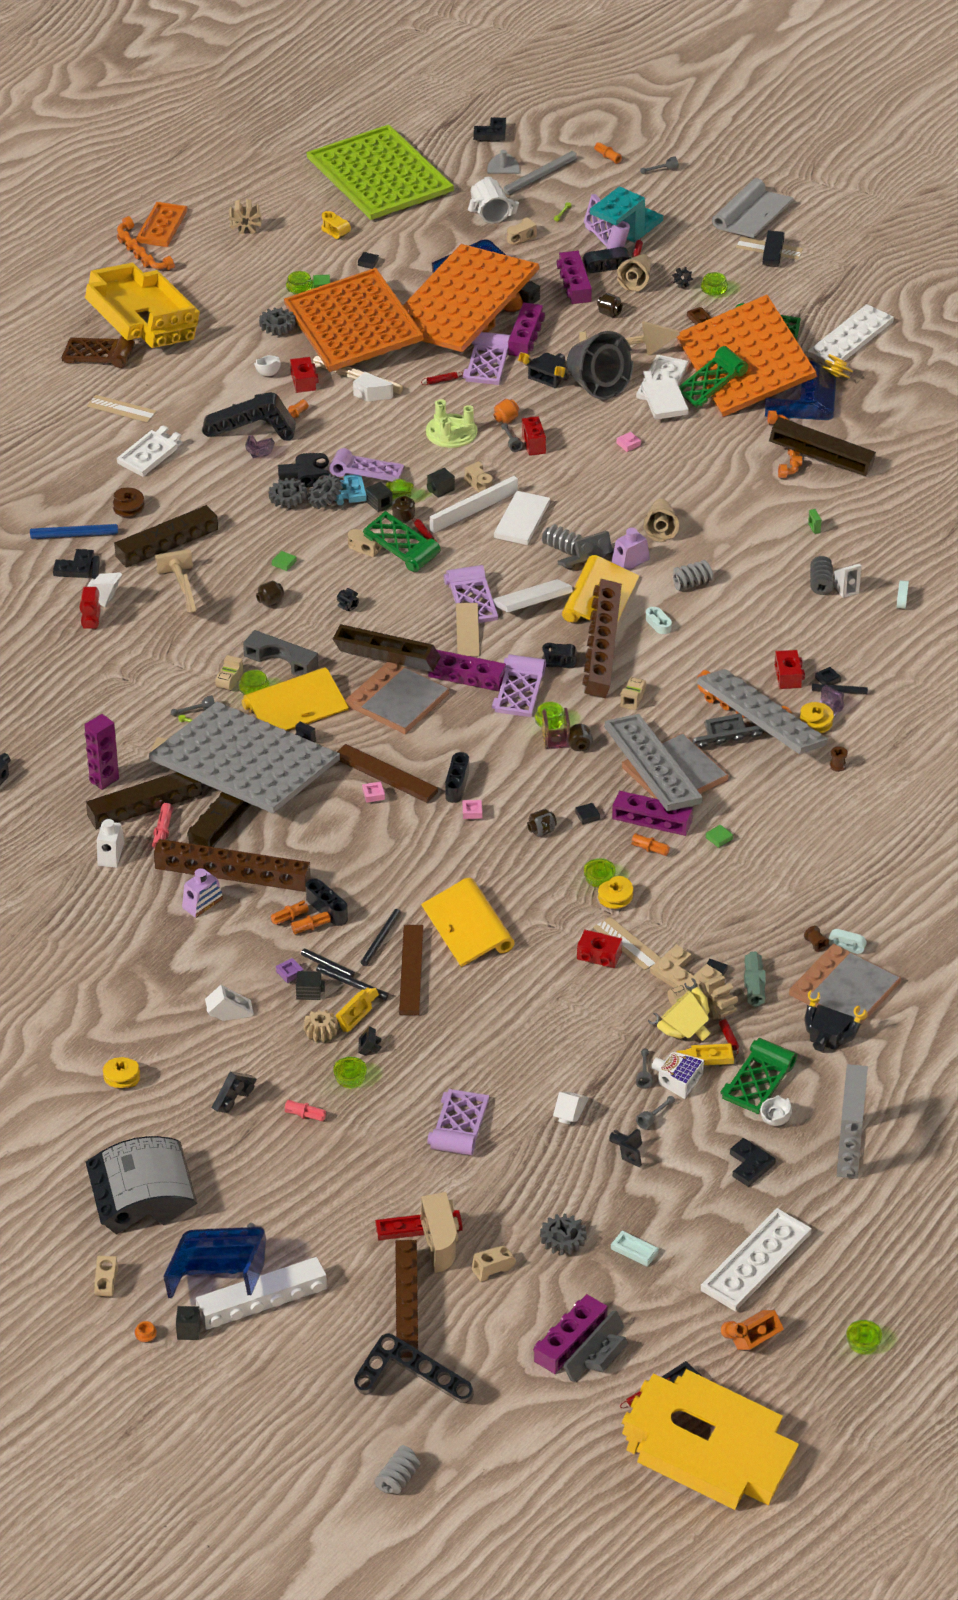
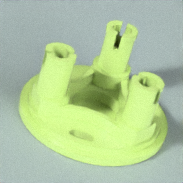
[426,399,478,448]

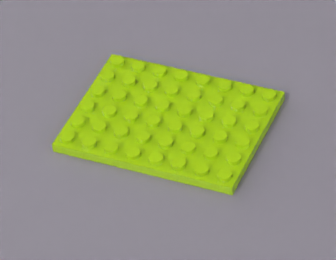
[307,124,454,220]

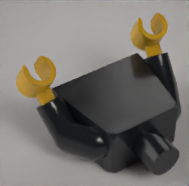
[517,352,569,389]
[804,990,868,1051]

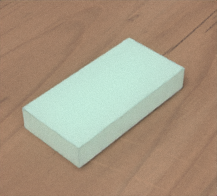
[611,1231,659,1267]

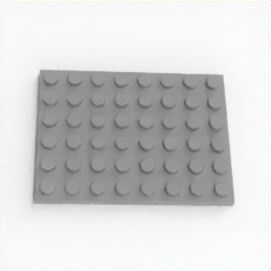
[149,702,340,814]

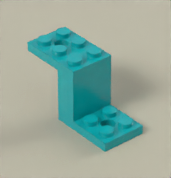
[590,186,664,243]

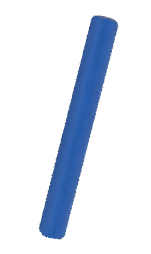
[30,524,118,539]

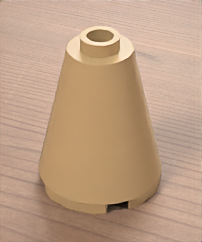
[617,254,651,291]
[643,499,679,542]

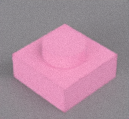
[617,432,641,452]
[362,781,385,803]
[462,800,482,819]

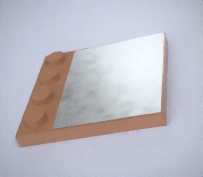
[345,662,449,734]
[622,733,728,799]
[789,943,901,1025]

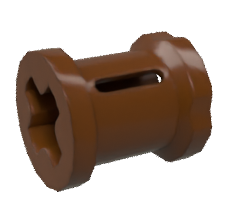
[830,746,848,772]
[804,926,829,952]

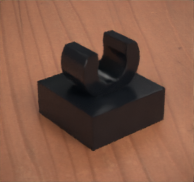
[295,721,316,742]
[358,1026,382,1056]

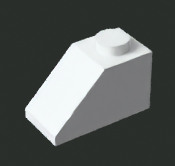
[353,372,393,401]
[833,564,861,598]
[87,572,123,607]
[205,985,254,1021]
[553,1092,589,1124]

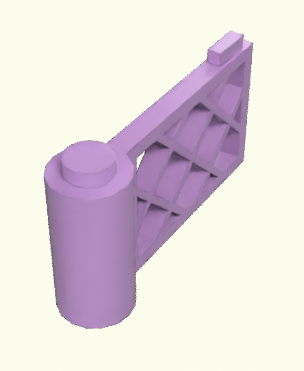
[584,194,630,249]
[463,332,510,385]
[330,448,404,482]
[444,565,498,623]
[492,654,546,717]
[427,1089,489,1156]

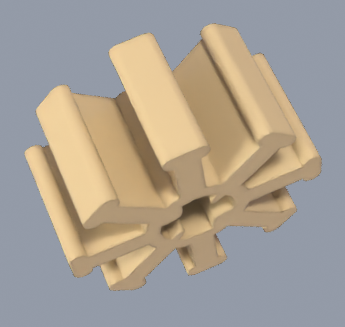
[229,199,262,234]
[698,975,738,1020]

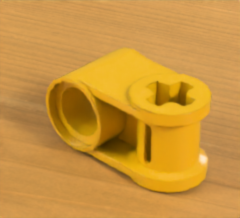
[321,211,351,239]

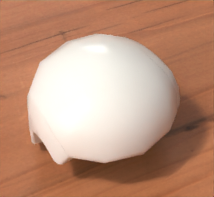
[254,355,281,376]
[760,1095,792,1126]

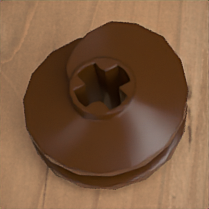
[113,487,145,517]

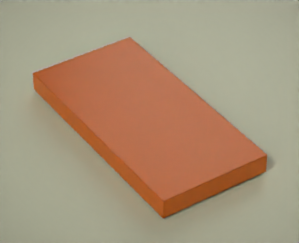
[136,202,187,247]

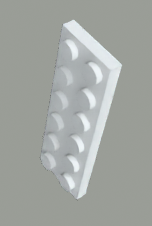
[807,304,894,366]
[701,1208,812,1312]

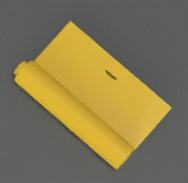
[562,555,639,623]
[242,667,349,731]
[421,878,515,967]

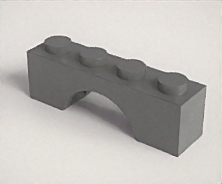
[243,630,319,676]

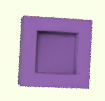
[276,958,304,983]

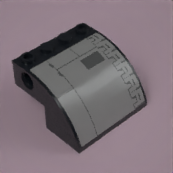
[85,1136,198,1235]

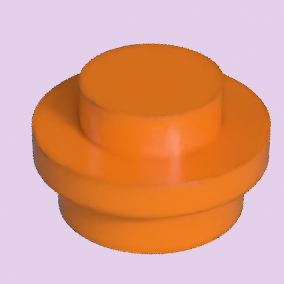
[135,1321,157,1342]

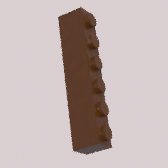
[395,1240,418,1358]

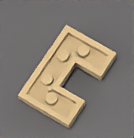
[650,944,722,988]

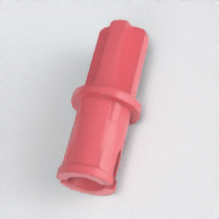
[284,1099,326,1121]

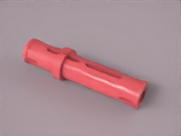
[152,803,173,849]

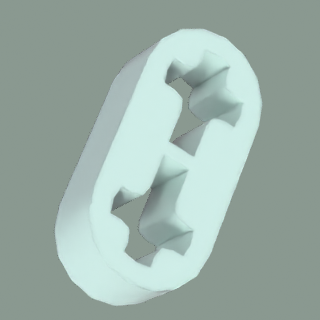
[896,580,909,609]
[646,607,672,634]
[828,929,867,954]

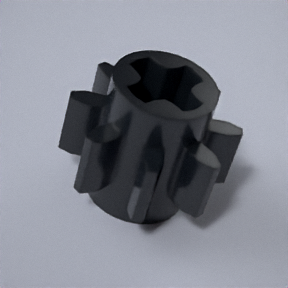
[672,267,693,288]
[337,588,359,611]

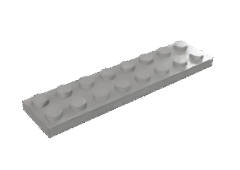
[697,669,828,754]
[604,714,703,811]

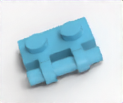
[335,474,366,505]

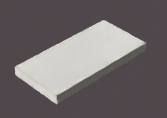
[636,355,689,400]
[494,491,550,545]
[493,579,573,612]

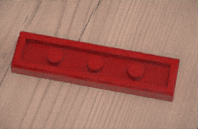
[375,1210,463,1241]

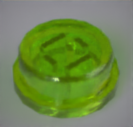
[286,271,313,294]
[701,272,728,296]
[385,479,414,499]
[239,670,270,695]
[535,702,566,730]
[584,858,616,888]
[333,1057,367,1088]
[846,1320,882,1355]

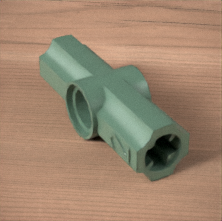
[744,952,766,1007]

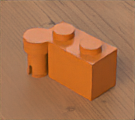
[721,1310,784,1350]

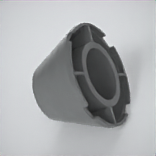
[567,331,633,400]

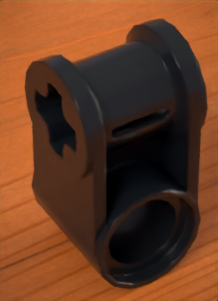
[542,643,577,668]

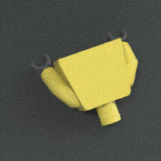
[648,978,711,1041]

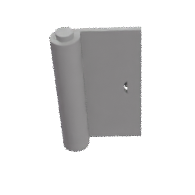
[712,178,794,238]

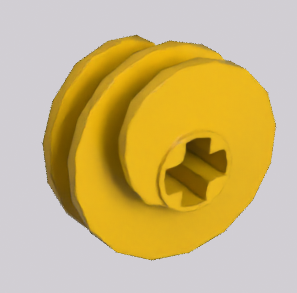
[821,354,853,378]
[800,702,834,733]
[598,876,633,909]
[103,1057,140,1088]

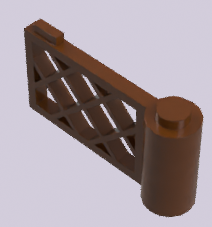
[61,335,135,368]

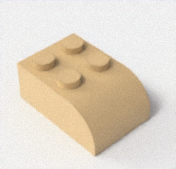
[420,1192,459,1273]

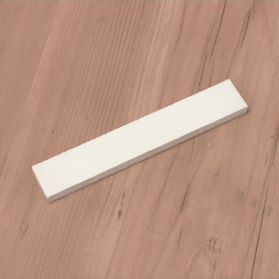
[430,476,518,533]

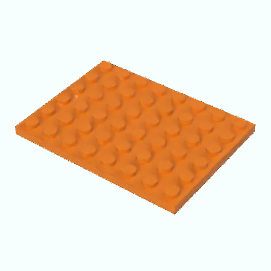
[403,244,540,352]
[284,268,424,372]
[676,295,817,417]

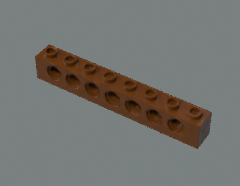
[582,579,622,698]
[154,839,311,892]

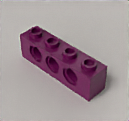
[556,250,592,304]
[508,302,545,357]
[428,649,506,691]
[84,714,119,790]
[612,790,693,836]
[533,1294,608,1374]

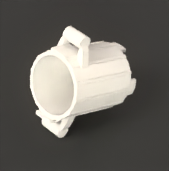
[468,177,519,224]

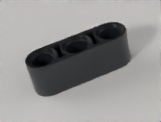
[762,230,785,266]
[582,247,631,273]
[445,752,469,803]
[306,878,348,926]

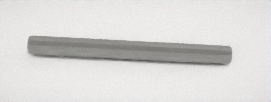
[503,151,577,195]

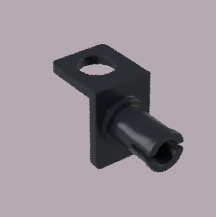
[609,1129,642,1167]

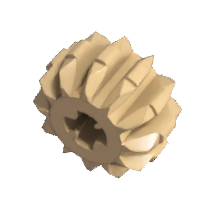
[304,1009,338,1043]

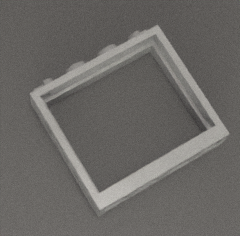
[836,1064,868,1179]

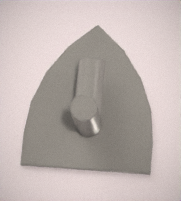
[487,150,519,174]

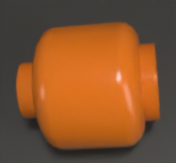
[493,399,520,424]

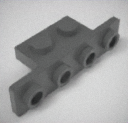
[558,530,615,568]
[692,713,765,748]
[564,1311,628,1382]

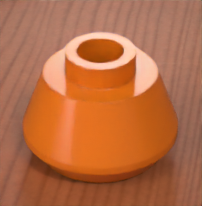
[503,293,523,312]

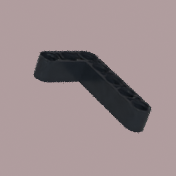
[202,392,296,441]
[354,1333,474,1403]

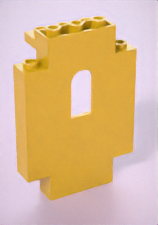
[85,262,200,348]
[621,1369,799,1510]

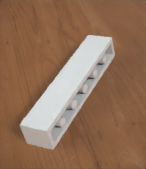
[196,1257,327,1330]

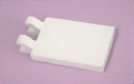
[641,368,688,420]
[117,425,183,477]

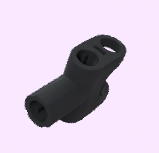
[278,453,330,488]

